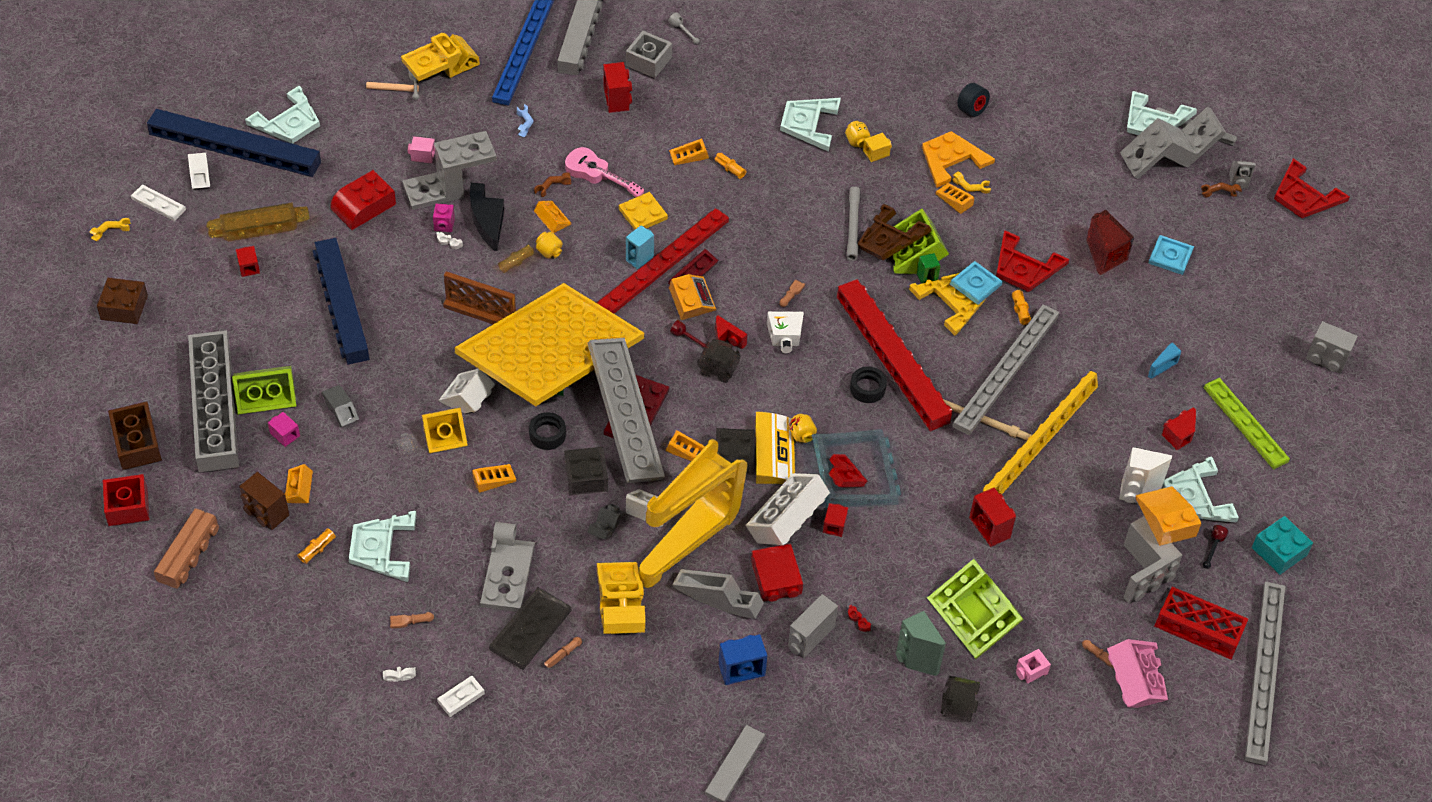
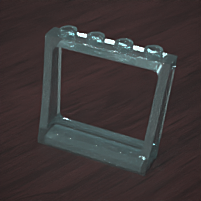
[812,429,901,508]

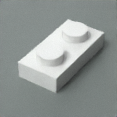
[437,676,485,717]

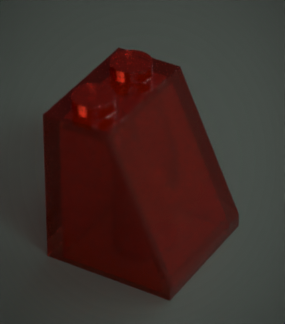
[1086,210,1134,275]

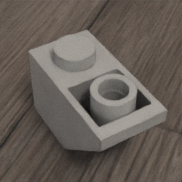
[1229,160,1256,189]

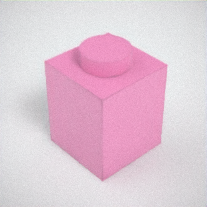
[408,137,435,163]

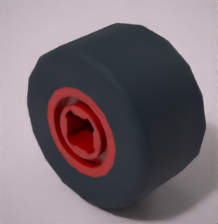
[957,83,990,117]

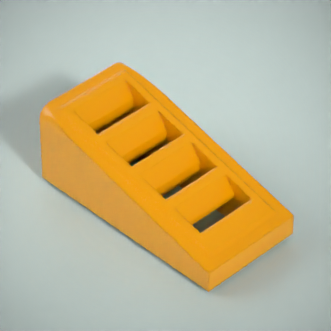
[669,139,709,165]
[936,183,974,214]
[665,430,706,461]
[472,464,516,493]

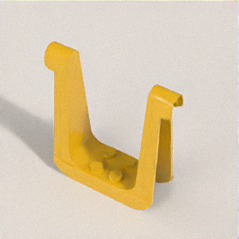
[639,439,747,588]

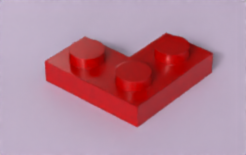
[828,454,868,487]

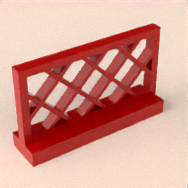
[1154,586,1248,659]

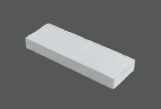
[131,184,186,221]

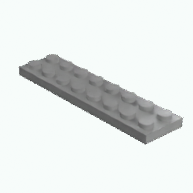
[587,338,665,483]

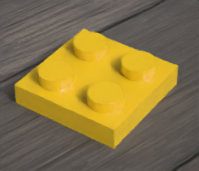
[619,192,668,230]

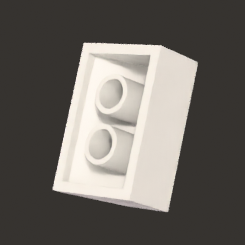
[1119,447,1172,503]

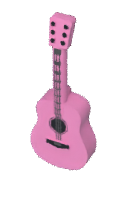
[565,147,644,197]

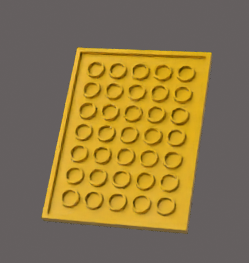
[455,283,644,406]

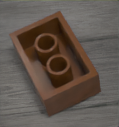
[108,401,162,470]

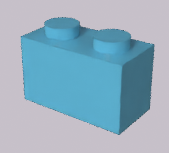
[626,225,654,269]

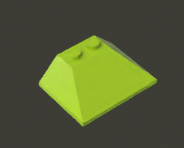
[927,559,1024,659]

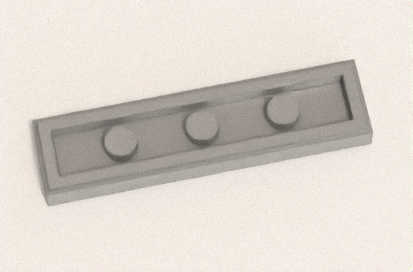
[705,725,765,802]

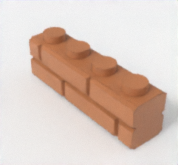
[154,508,219,589]

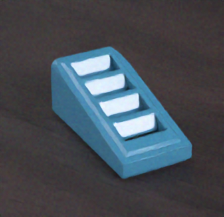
[1148,343,1181,379]

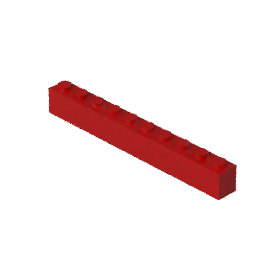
[837,279,952,432]

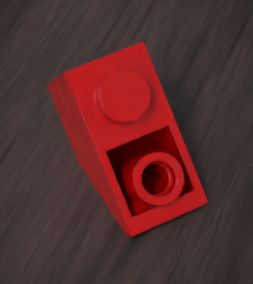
[1162,407,1196,450]

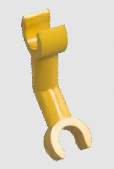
[952,171,991,194]
[90,218,131,241]

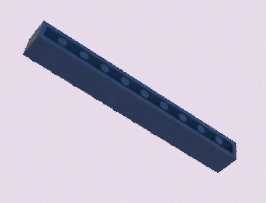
[147,109,321,177]

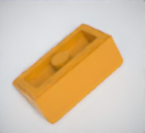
[534,201,571,233]
[285,464,313,503]

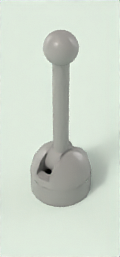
[668,12,700,44]
[408,70,419,100]

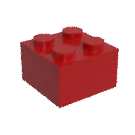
[603,62,632,113]
[103,474,150,526]
[969,487,1016,547]

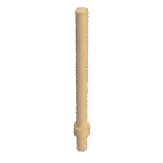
[943,399,1032,441]

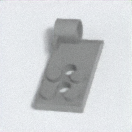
[480,522,535,612]

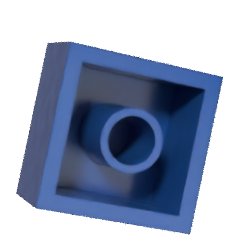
[719,635,767,685]

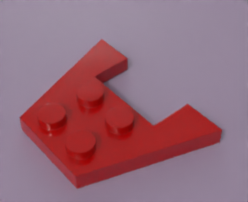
[1274,158,1350,218]
[996,230,1069,292]

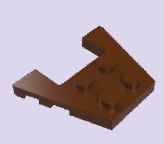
[858,204,932,261]

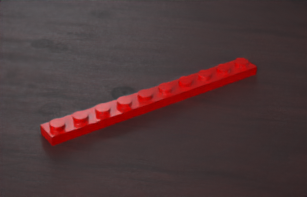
[597,208,729,314]

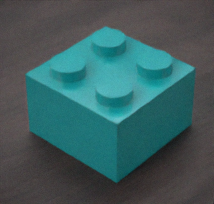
[1251,516,1313,575]

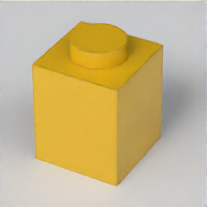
[863,133,892,162]

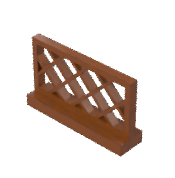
[443,271,516,324]

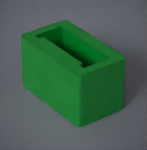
[917,253,941,284]

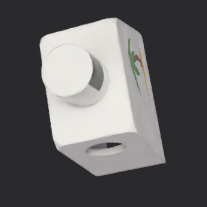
[767,311,803,353]

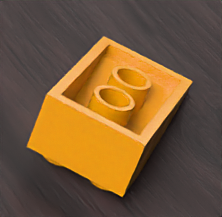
[1135,486,1201,546]

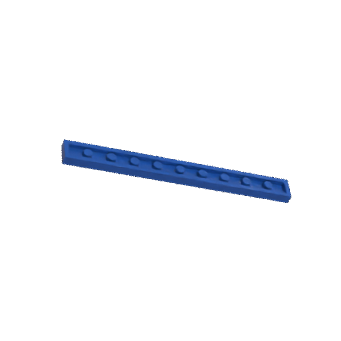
[492,0,554,105]

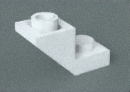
[188,153,210,189]

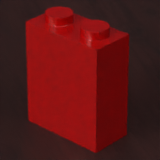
[751,544,803,602]

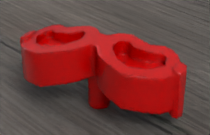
[848,605,871,632]

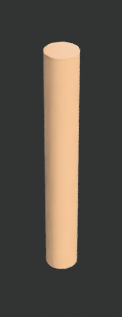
[366,82,419,92]

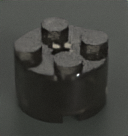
[697,339,741,383]
[941,675,980,722]

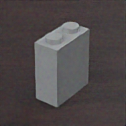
[788,594,838,658]

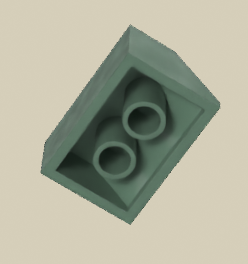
[896,611,946,676]

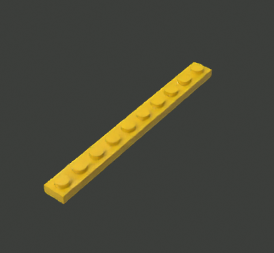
[983,371,1098,494]

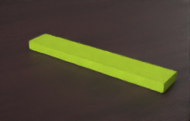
[1204,378,1290,470]

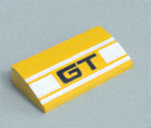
[755,412,795,484]

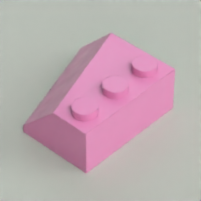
[1107,639,1168,708]

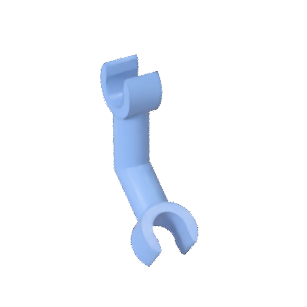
[517,104,534,137]

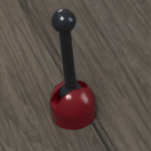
[1203,525,1229,569]

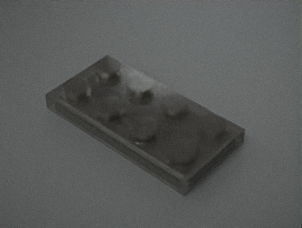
[489,587,572,670]

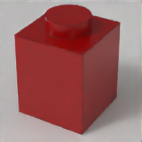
[236,246,260,277]
[823,503,848,537]

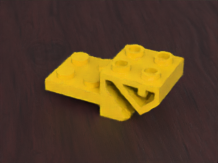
[401,33,480,81]
[596,562,645,634]

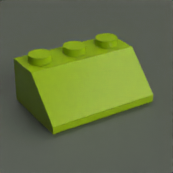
[232,366,296,414]

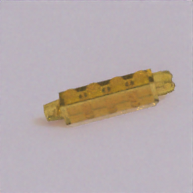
[206,202,310,242]

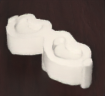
[437,232,463,249]
[383,667,416,682]

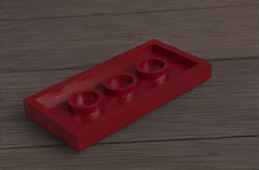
[603,375,669,438]

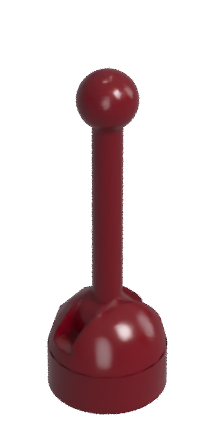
[670,320,711,351]

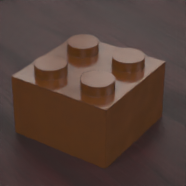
[97,278,148,324]
[239,472,290,530]

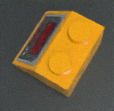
[669,274,716,320]

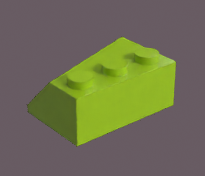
[893,208,949,274]

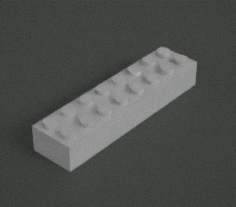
[188,330,239,472]

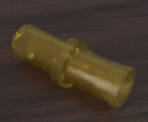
[498,244,534,273]

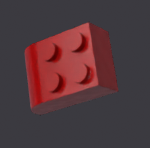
[330,170,396,230]

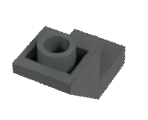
[321,385,359,427]
[587,504,625,540]

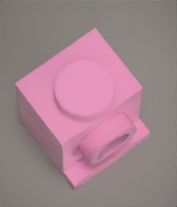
[1016,649,1051,683]

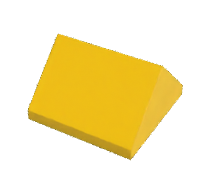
[422,407,468,453]

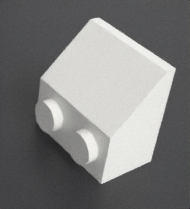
[438,369,495,414]

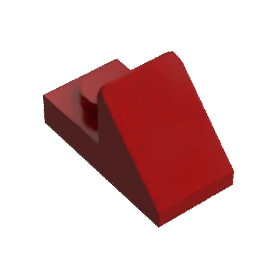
[715,315,747,349]

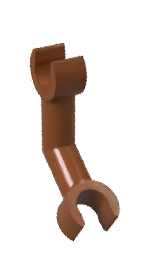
[534,172,571,198]
[1200,182,1242,198]

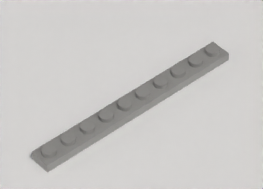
[953,305,1059,436]
[1244,582,1285,765]

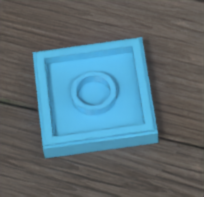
[1148,235,1194,275]
[950,261,1003,305]

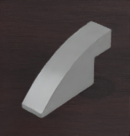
[673,569,764,619]

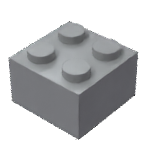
[626,31,672,78]
[1306,321,1358,374]

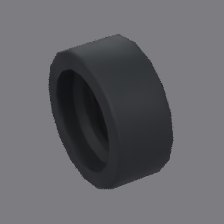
[850,366,887,403]
[529,412,566,450]

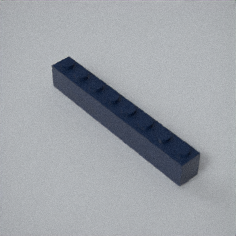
[312,238,370,365]

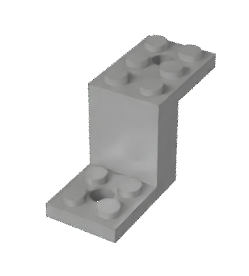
[1120,107,1226,179]
[402,131,497,210]
[1123,516,1182,604]

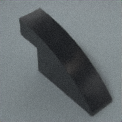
[470,183,505,251]

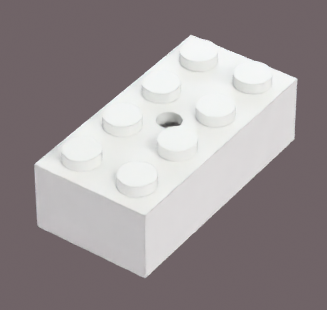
[746,473,830,545]

